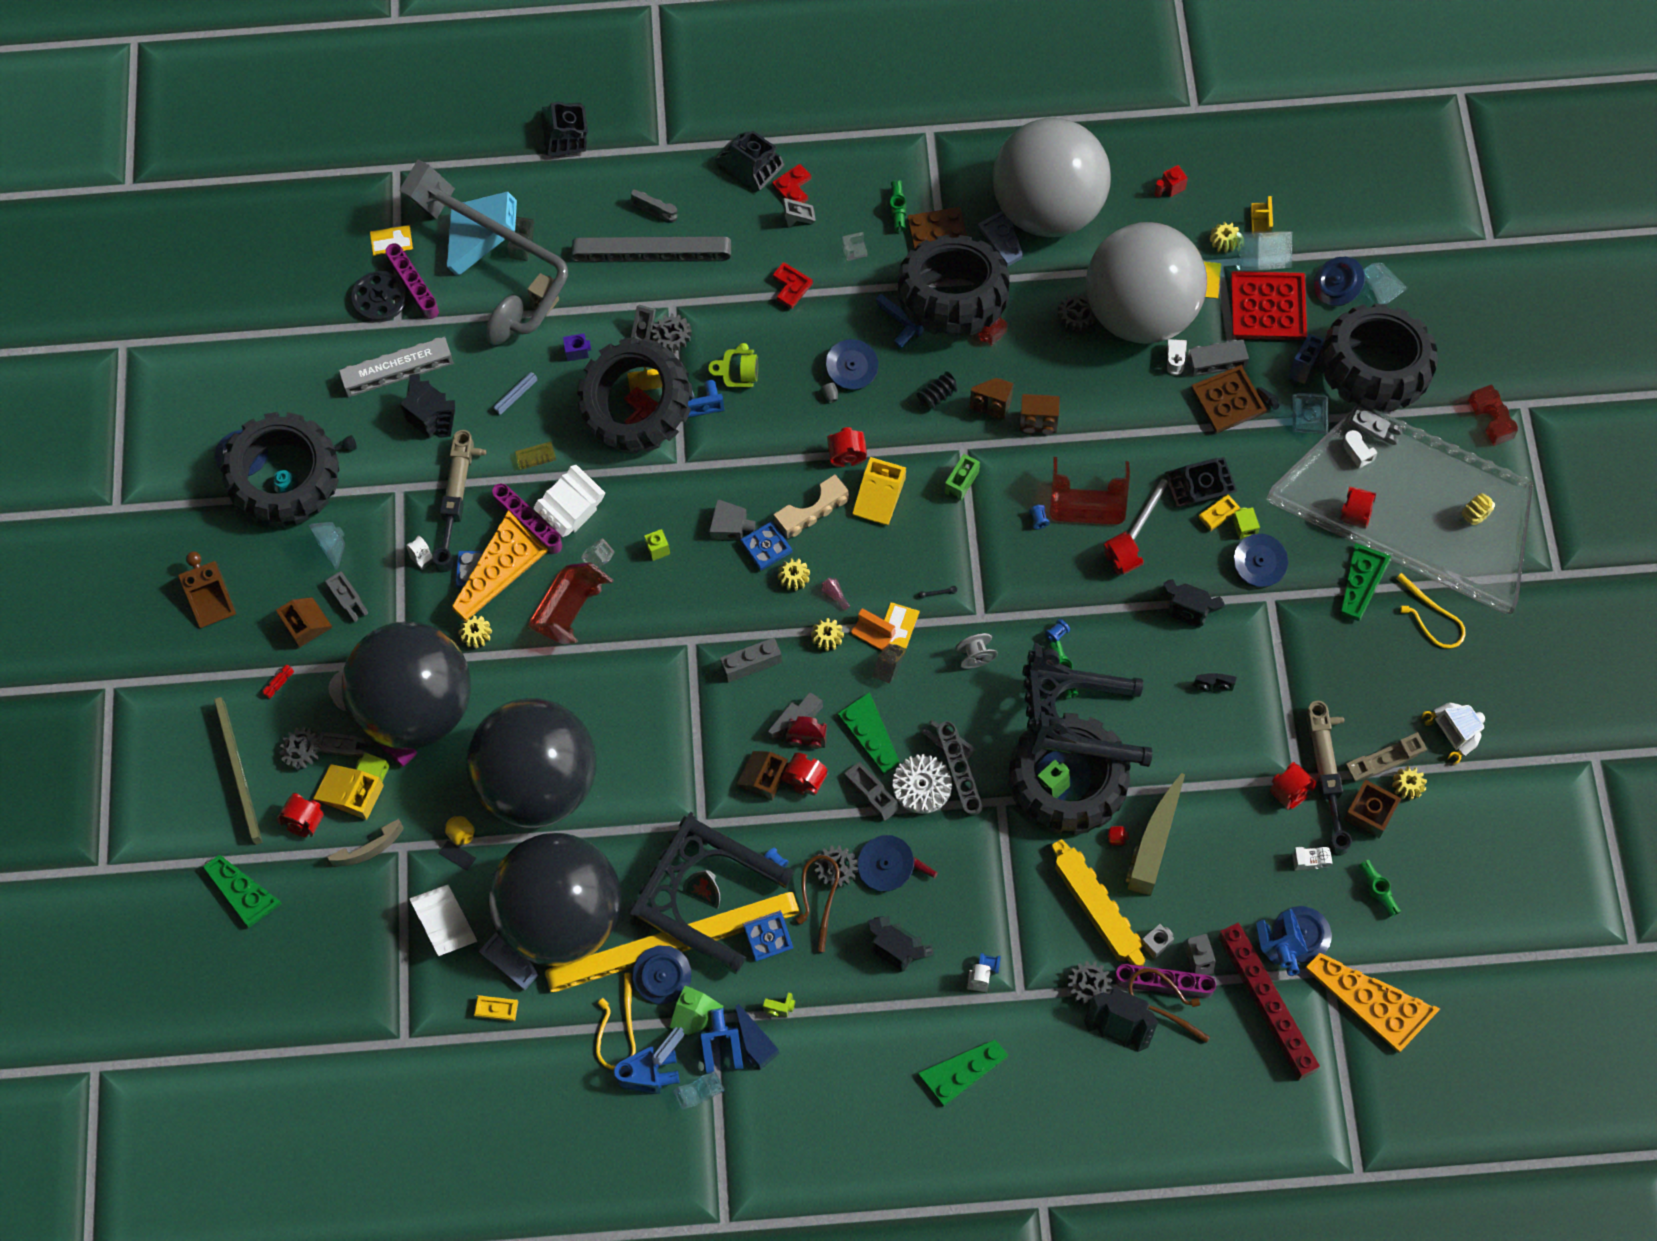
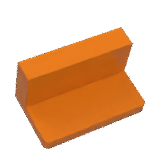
[852,608,896,651]

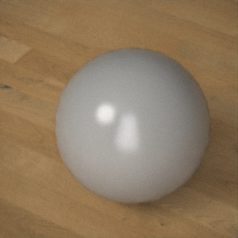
[992,118,1111,237]
[1086,222,1207,344]

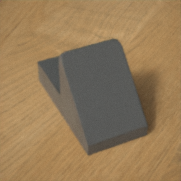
[782,198,816,227]
[631,305,657,341]

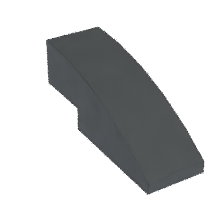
[768,692,823,740]
[844,762,899,821]

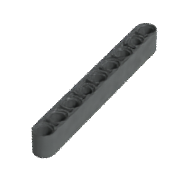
[571,237,731,262]

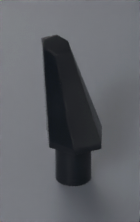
[1256,387,1279,410]

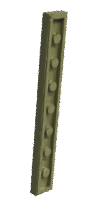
[214,697,263,845]

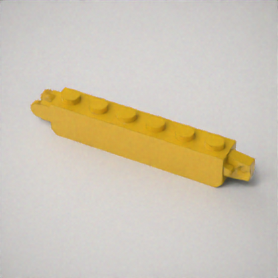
[1052,839,1145,966]

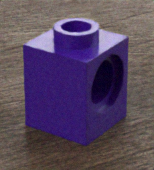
[563,333,591,361]

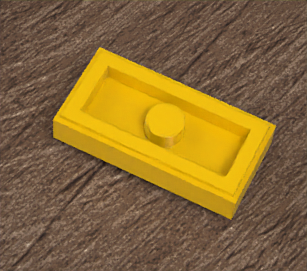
[1199,495,1240,531]
[474,995,518,1021]

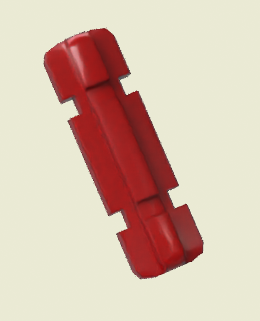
[262,665,294,698]

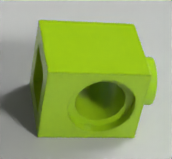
[1233,508,1260,540]
[644,529,670,561]
[356,753,389,782]

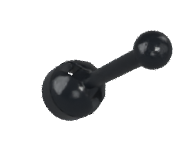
[334,435,357,451]

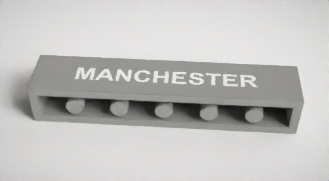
[339,337,454,397]

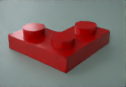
[772,164,811,203]
[773,262,813,309]
[624,387,658,424]

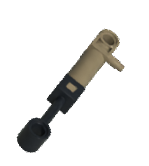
[432,430,486,573]
[1306,701,1352,856]

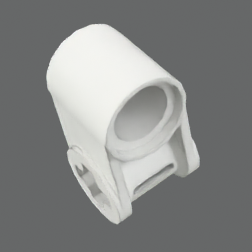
[1167,339,1187,376]

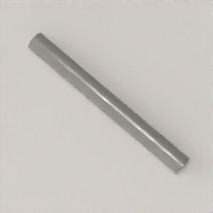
[1129,479,1168,540]

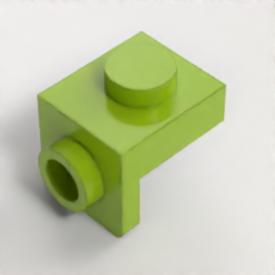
[763,993,795,1017]

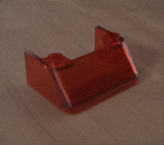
[1050,457,1130,525]
[529,562,613,644]

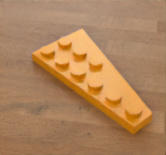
[452,510,548,622]
[1305,953,1440,1053]

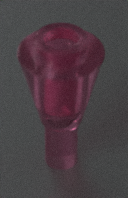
[821,577,850,610]

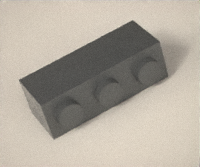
[1188,340,1249,377]
[720,638,782,683]

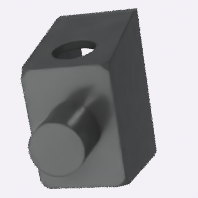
[710,500,756,540]
[1182,934,1215,975]

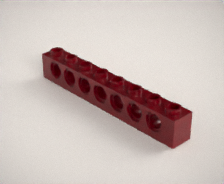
[1218,922,1320,1081]

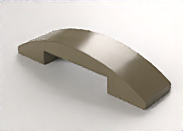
[1346,732,1427,782]
[328,819,404,867]

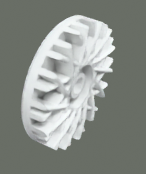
[893,754,952,814]

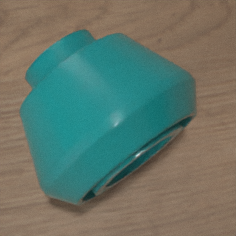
[272,470,298,494]

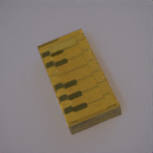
[515,442,556,470]

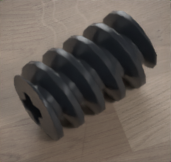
[917,371,958,409]

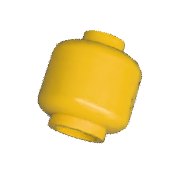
[445,816,475,845]

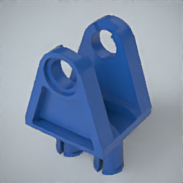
[1256,909,1308,976]
[701,1008,743,1074]
[614,1047,680,1094]

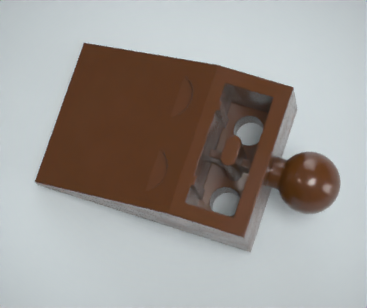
[178,551,236,628]

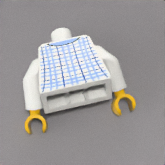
[1422,703,1485,765]

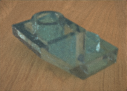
[673,1072,725,1109]

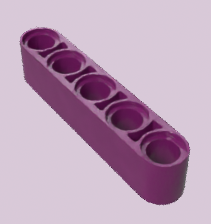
[386,243,439,319]
[492,483,562,554]
[1115,964,1216,998]

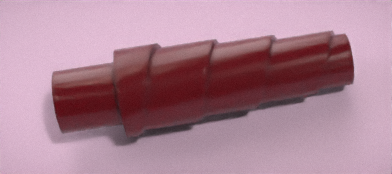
[914,857,938,878]

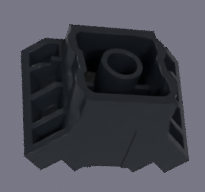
[541,102,588,156]
[715,131,784,192]
[400,374,455,438]
[1165,457,1237,507]
[1163,579,1225,628]
[868,916,934,972]
[1084,988,1158,1052]

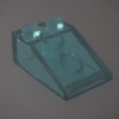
[1237,231,1292,271]

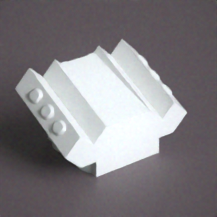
[533,465,605,537]
[410,885,477,956]

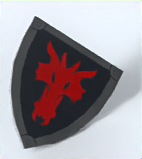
[682,870,720,909]

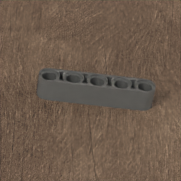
[938,721,982,815]

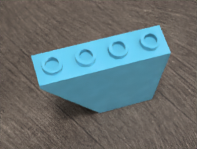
[446,192,517,276]

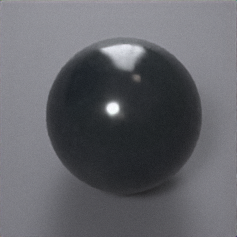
[341,621,471,750]
[466,698,597,828]
[488,833,621,966]

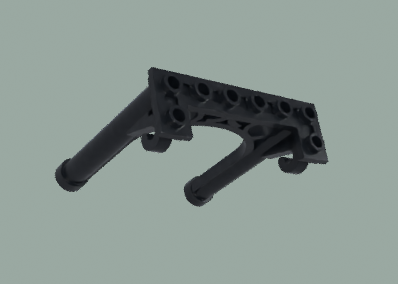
[1022,643,1153,767]
[629,812,795,975]

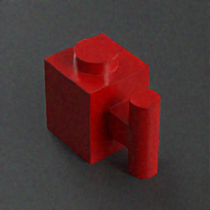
[1155,165,1188,198]

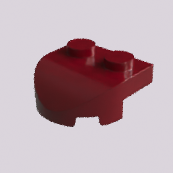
[786,716,827,749]

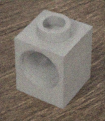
[1141,924,1174,959]

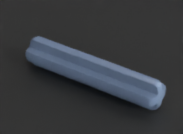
[493,372,537,415]
[652,1027,684,1065]

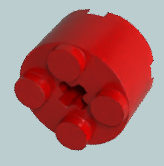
[827,427,867,467]
[1340,487,1376,530]
[1103,531,1144,576]
[781,752,828,796]
[1270,762,1316,810]
[277,793,324,838]

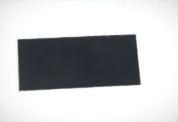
[439,840,476,871]

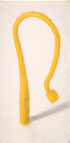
[1396,573,1465,649]
[596,973,636,1070]

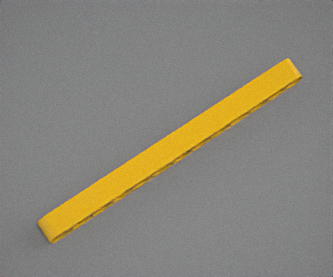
[545,892,799,992]

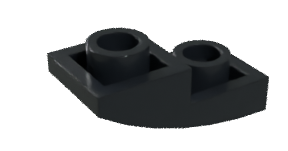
[1193,673,1237,692]

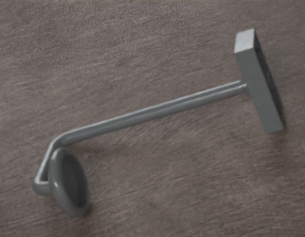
[400,159,568,345]

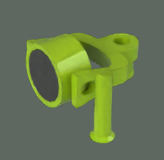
[709,343,758,387]

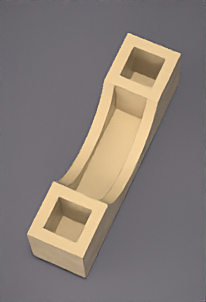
[774,475,849,539]

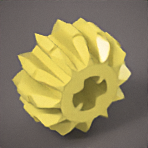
[1210,222,1241,253]
[1462,493,1495,525]
[778,558,810,591]
[459,615,492,649]
[811,618,844,651]
[1392,766,1427,801]

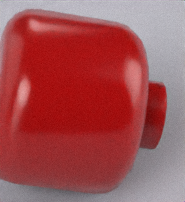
[1108,826,1129,846]

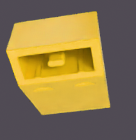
[853,457,906,526]
[313,764,384,820]

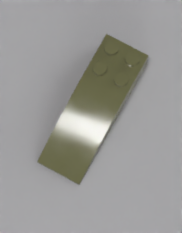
[1126,773,1185,896]

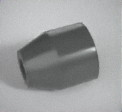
[821,383,838,403]

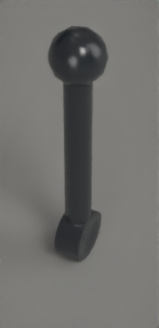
[918,586,957,599]

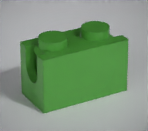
[945,454,980,501]
[1038,760,1070,798]

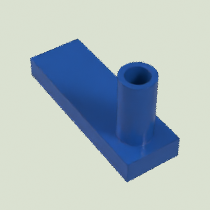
[876,294,924,348]
[688,380,725,417]

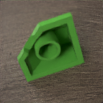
[670,986,724,1036]

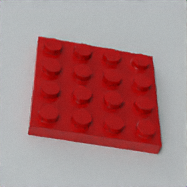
[1231,271,1307,340]

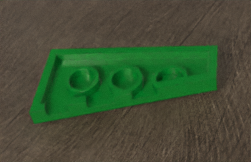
[1342,543,1391,621]
[838,692,900,775]
[203,854,282,928]
[918,1039,1008,1107]

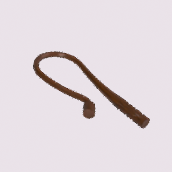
[796,855,840,952]
[1128,968,1210,1043]

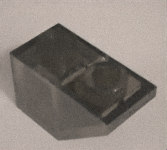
[507,217,535,261]
[872,644,907,684]

